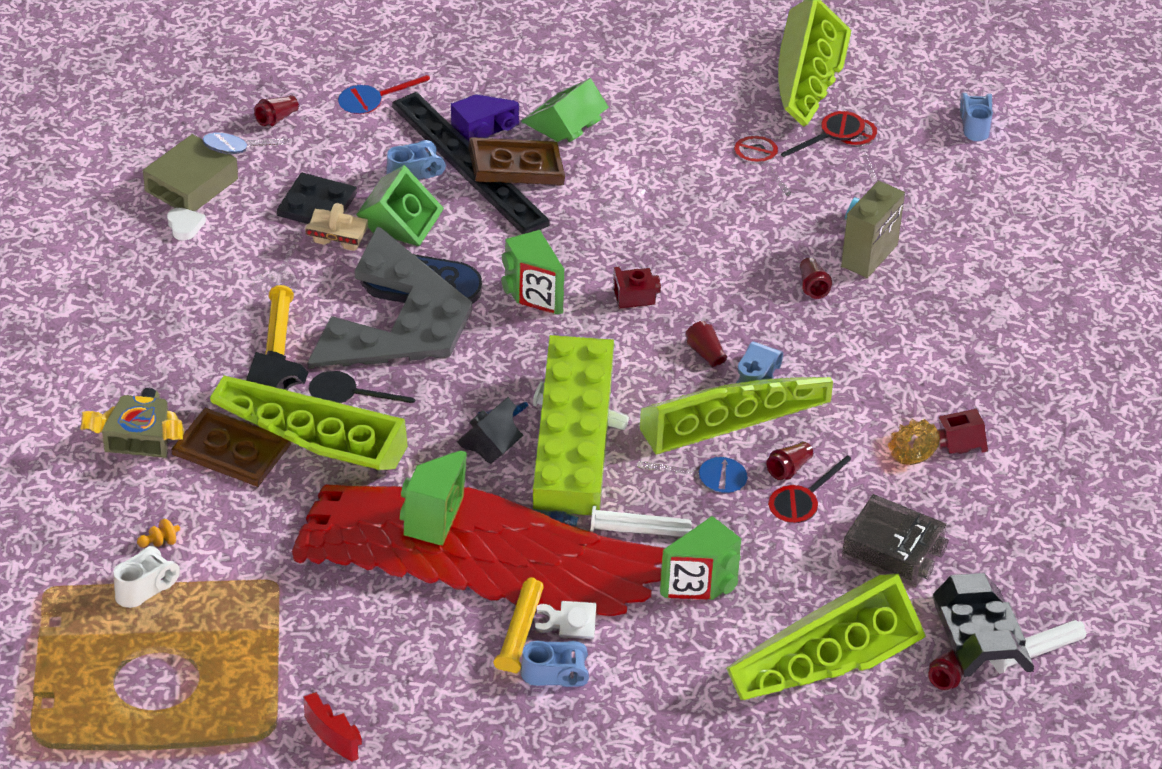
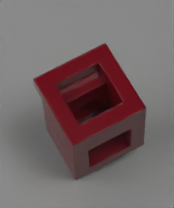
[613,266,661,309]
[935,408,988,454]

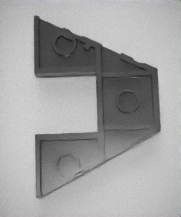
[307,227,472,369]

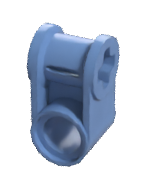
[960,93,993,141]
[386,140,446,180]
[736,341,783,383]
[521,640,589,687]

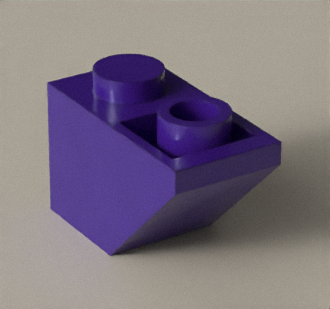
[451,94,519,142]

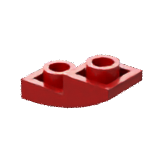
[303,692,362,761]

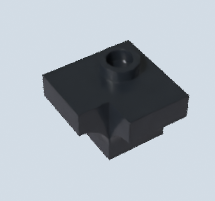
[246,351,309,390]
[457,397,524,464]

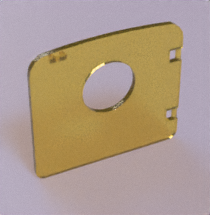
[30,579,280,751]

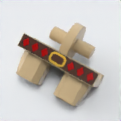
[305,203,368,251]

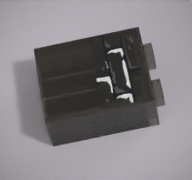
[842,494,949,588]

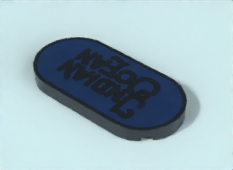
[360,254,482,304]

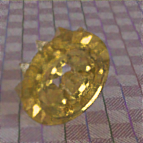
[887,418,940,465]

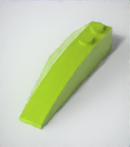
[778,0,852,127]
[210,375,408,470]
[640,377,833,455]
[726,574,926,700]

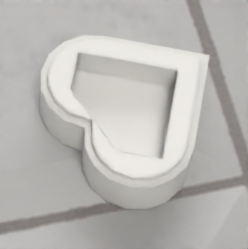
[167,208,206,241]

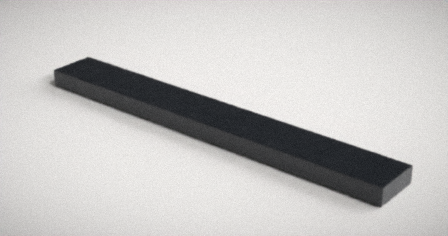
[392,92,550,234]

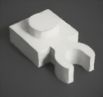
[535,601,596,639]

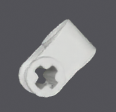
[113,546,180,608]

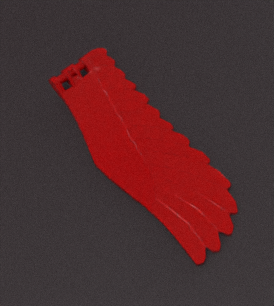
[291,484,665,616]

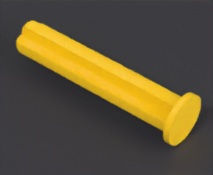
[265,285,294,355]
[493,577,543,673]

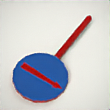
[338,75,430,114]

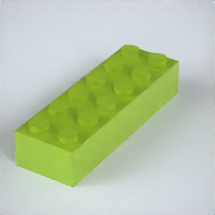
[533,335,614,516]

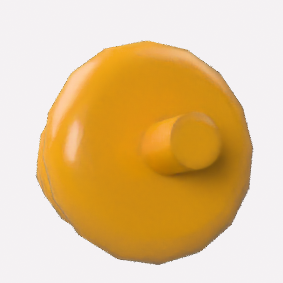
[137,518,180,548]

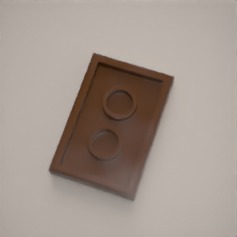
[469,137,565,185]
[171,407,291,487]

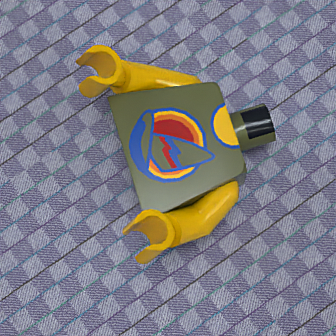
[80,388,184,458]

